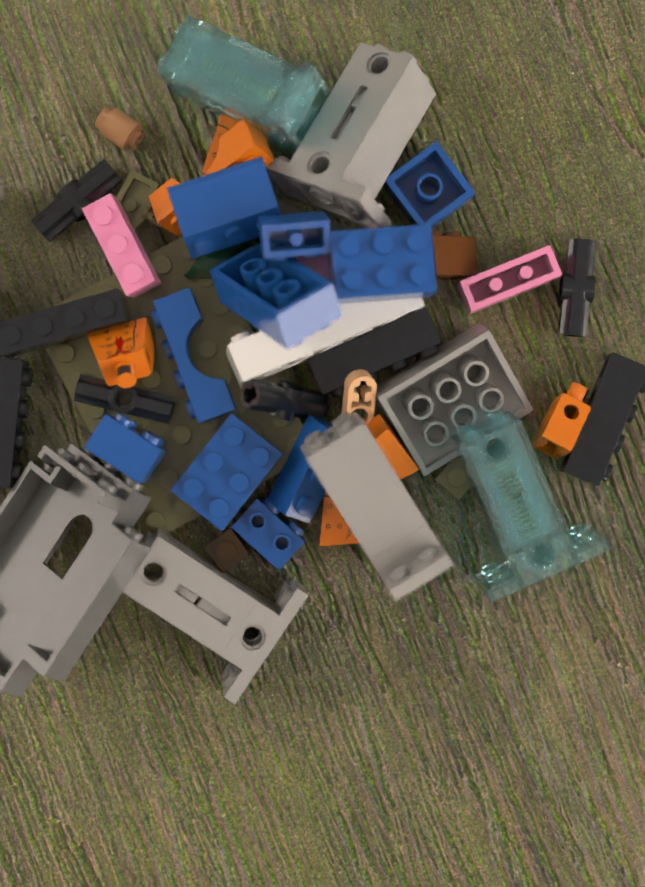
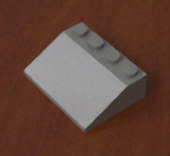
[376,322,534,476]

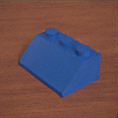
[167,156,281,259]

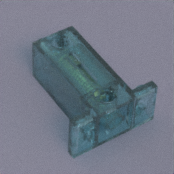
[157,15,331,153]
[450,409,611,603]

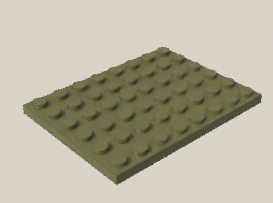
[45,236,303,535]

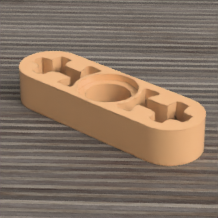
[341,369,377,425]

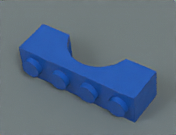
[151,287,237,424]

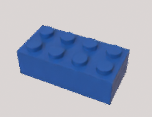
[209,242,343,349]

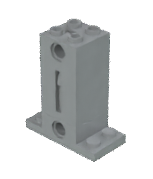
[265,42,436,229]
[300,412,454,601]
[123,528,308,704]

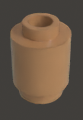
[95,106,144,151]

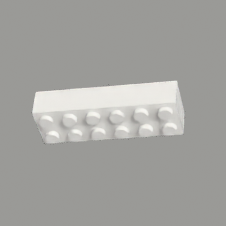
[226,298,425,388]

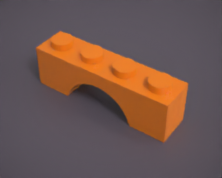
[149,118,274,237]

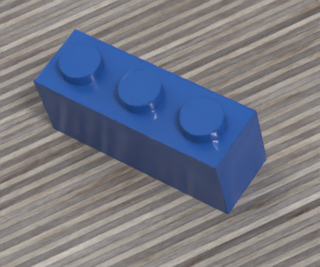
[268,415,333,523]

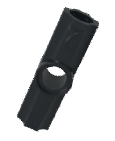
[31,159,123,242]
[558,238,596,337]
[74,374,176,424]
[240,379,330,421]

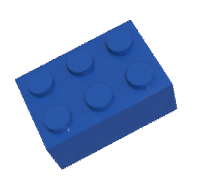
[328,224,437,304]
[171,413,284,531]

